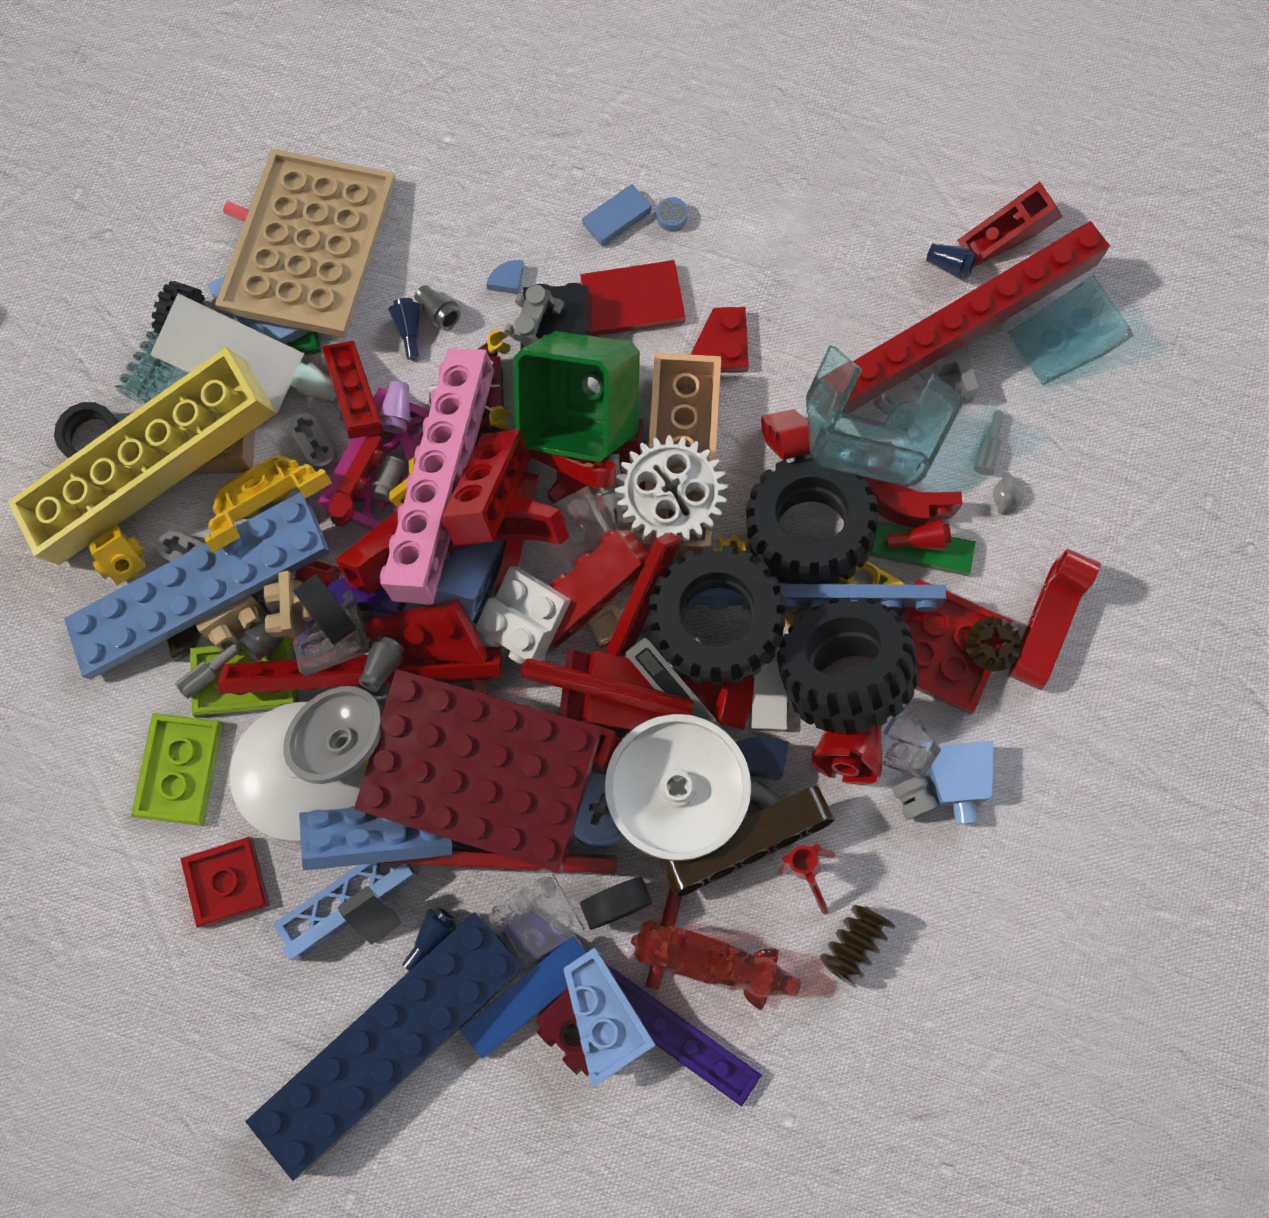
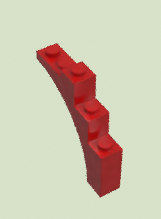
[335,486,570,595]

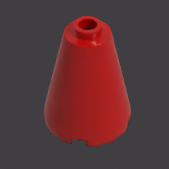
[811,725,882,785]

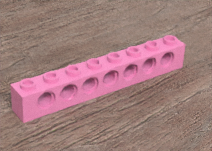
[380,348,494,604]

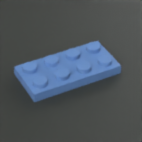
[299,806,452,871]

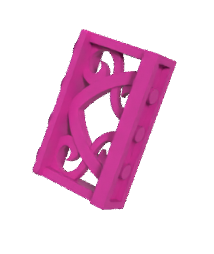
[318,387,430,531]

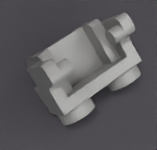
[504,285,565,347]

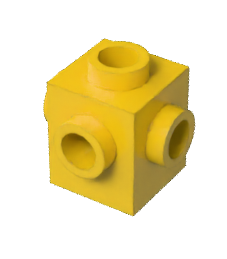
[88,524,146,586]

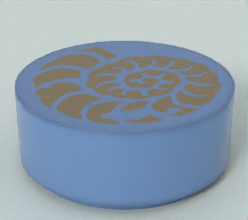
[656,197,688,231]

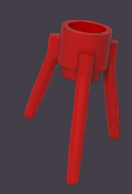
[780,844,836,915]

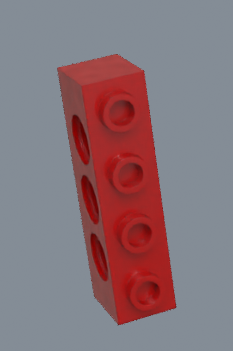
[442,429,530,545]

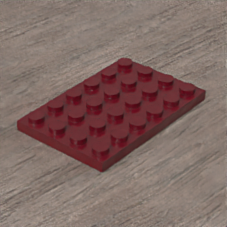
[354,669,603,873]

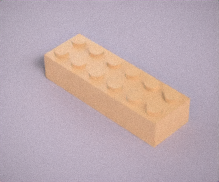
[642,353,721,558]

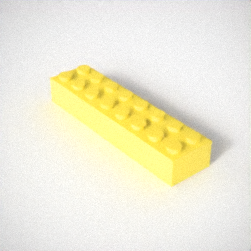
[7,347,276,565]

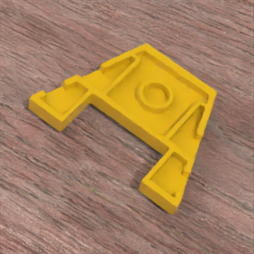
[205,454,332,553]

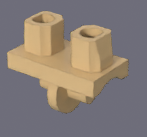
[264,571,313,642]
[196,595,268,652]

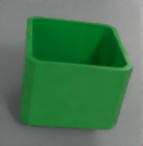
[514,331,640,462]

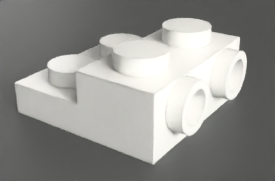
[475,566,571,664]

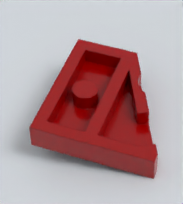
[690,307,749,372]

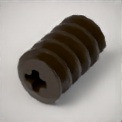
[820,905,896,988]

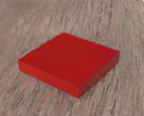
[180,836,270,928]

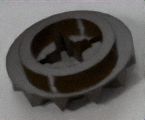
[966,616,1023,672]

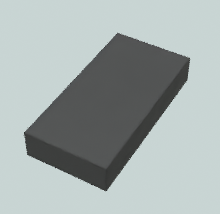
[337,886,401,944]

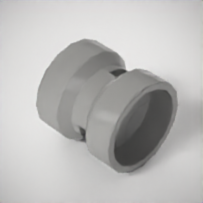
[891,774,939,821]

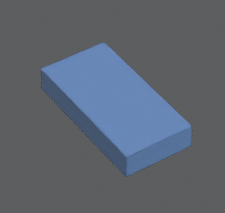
[582,184,651,246]

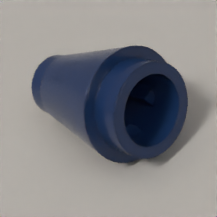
[926,243,977,279]

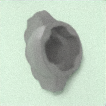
[993,472,1024,514]

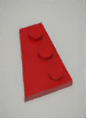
[365,599,488,664]

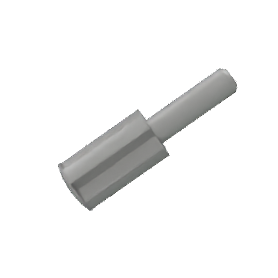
[974,410,1004,475]
[175,644,241,699]

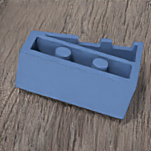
[432,540,504,626]

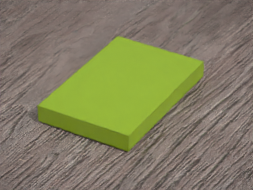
[190,638,299,718]
[131,713,224,826]

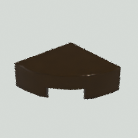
[167,623,201,662]

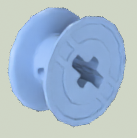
[573,774,625,848]

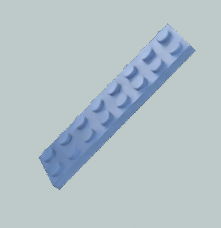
[64,492,330,680]

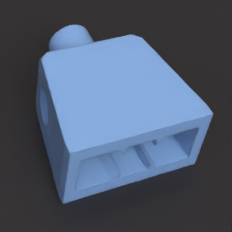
[919,741,994,825]

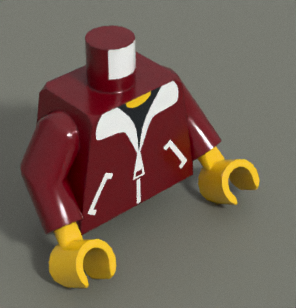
[429,330,512,434]

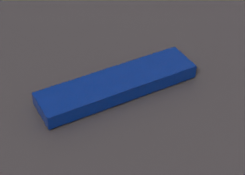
[460,935,588,1059]

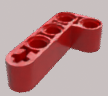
[1008,549,1101,690]

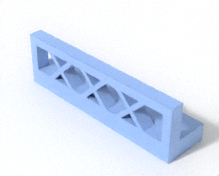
[273,863,418,961]

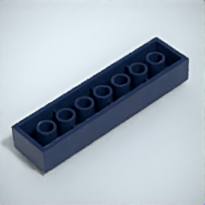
[245,912,526,1181]

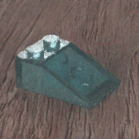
[1008,274,1134,385]

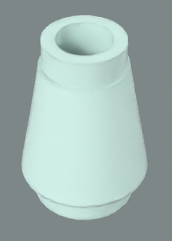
[291,362,337,403]

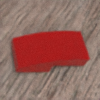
[712,675,755,729]

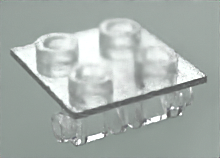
[488,868,585,967]

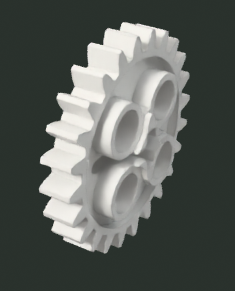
[615,435,728,545]

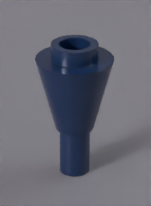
[388,298,420,360]
[402,908,456,971]

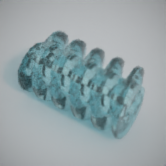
[114,331,175,404]

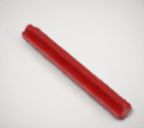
[521,658,693,715]

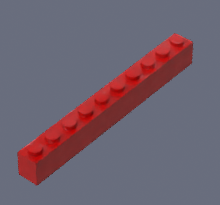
[811,221,1110,425]

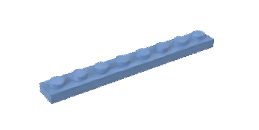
[685,584,946,612]

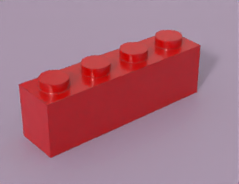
[548,529,648,650]

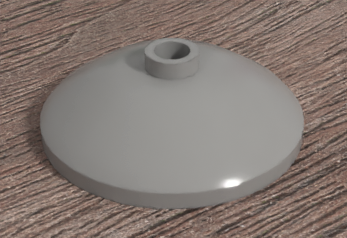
[283,686,383,784]

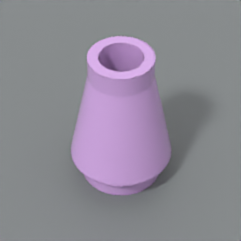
[379,381,411,433]

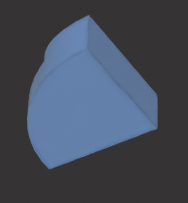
[486,260,524,294]

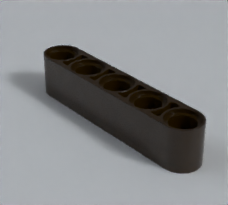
[660,786,835,897]

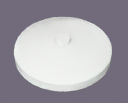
[230,702,366,843]
[605,714,751,861]

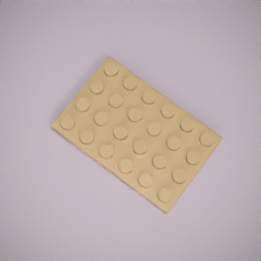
[215,148,395,338]

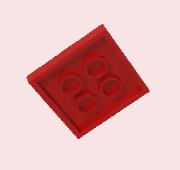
[900,578,1013,715]

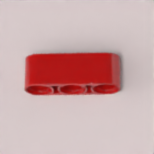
[761,409,817,460]

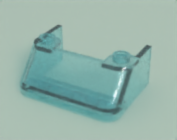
[806,345,966,487]

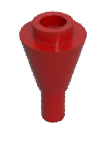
[887,518,952,551]

